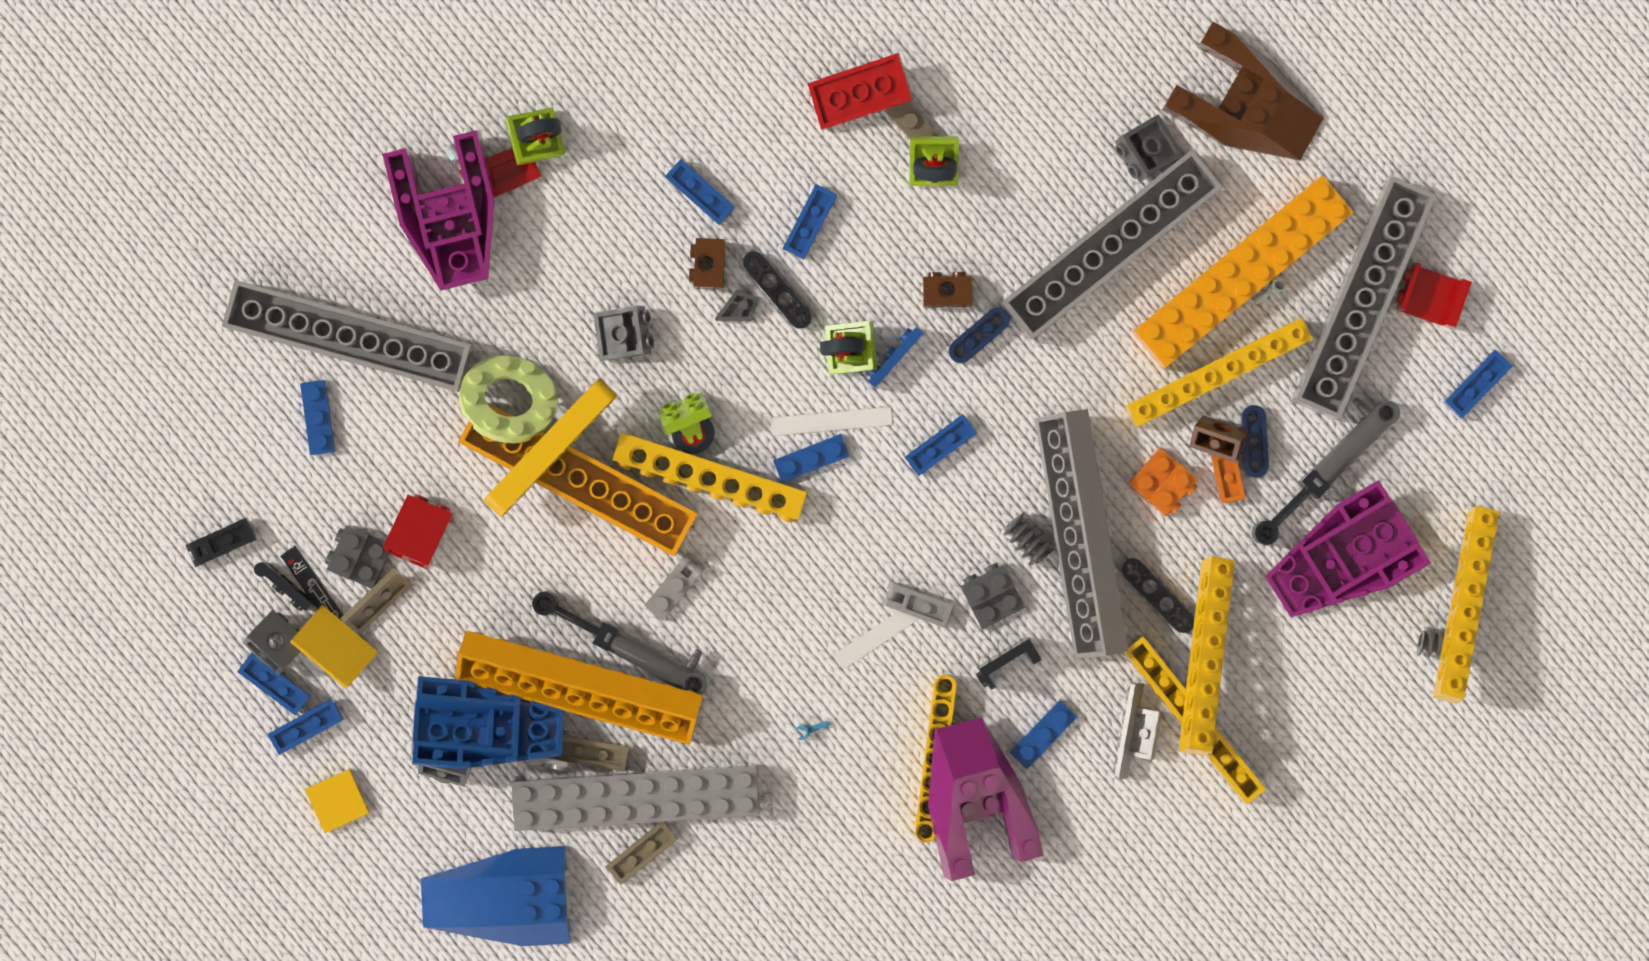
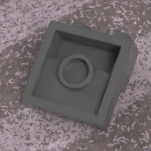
[1114,114,1184,182]
[593,306,654,361]
[325,525,389,589]
[960,562,1025,630]

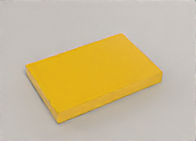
[290,605,378,689]

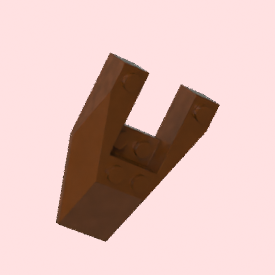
[1162,22,1324,161]

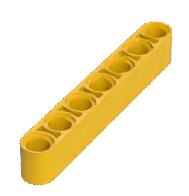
[483,378,618,518]
[914,674,956,843]

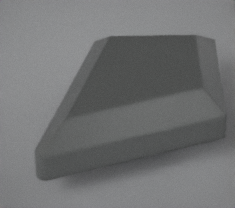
[715,290,759,321]

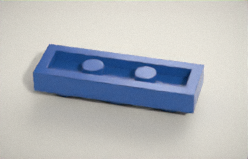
[665,159,735,226]
[782,184,837,260]
[867,327,924,388]
[1443,349,1513,419]
[300,380,336,455]
[904,414,977,477]
[773,434,850,483]
[237,652,311,716]
[267,698,345,755]
[1009,700,1077,769]

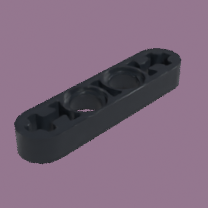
[743,251,811,329]
[1121,558,1194,633]

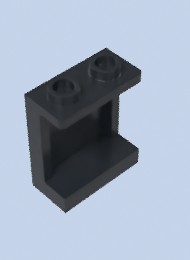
[975,637,1042,690]

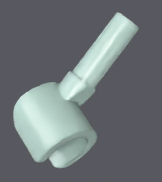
[446,130,469,163]
[1253,278,1286,305]

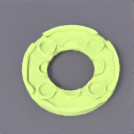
[459,356,558,443]

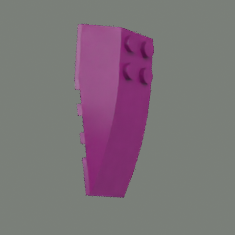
[1265,480,1431,617]

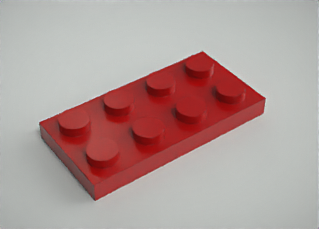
[807,53,914,130]

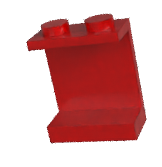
[1395,262,1472,329]
[383,494,453,571]

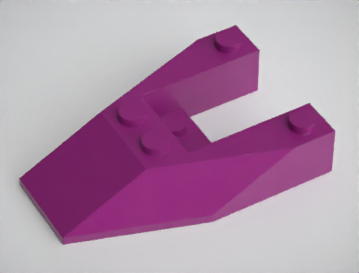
[382,130,495,291]
[928,717,1044,881]

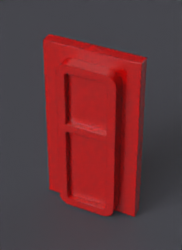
[459,147,542,198]

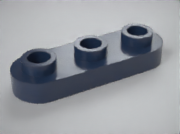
[948,307,1010,364]
[1241,405,1269,478]

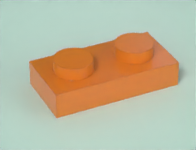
[1211,456,1246,504]

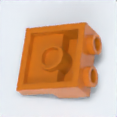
[1128,447,1198,516]

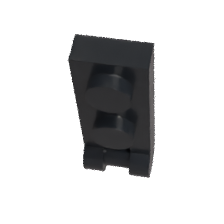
[185,518,258,568]
[254,562,317,611]

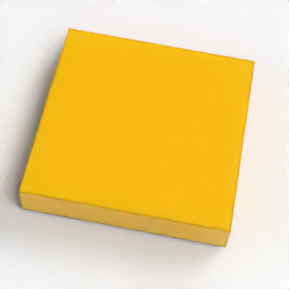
[305,769,370,834]

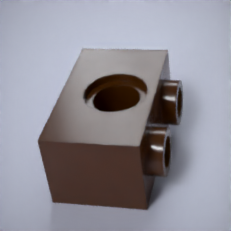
[689,238,726,290]
[922,272,973,308]
[1189,415,1249,463]

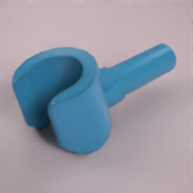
[795,720,829,740]

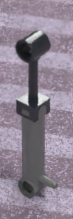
[1251,397,1400,545]
[532,591,708,695]

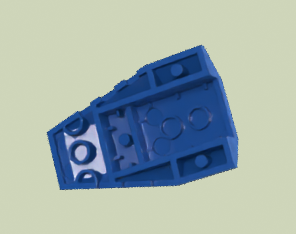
[411,676,564,769]
[420,846,571,946]

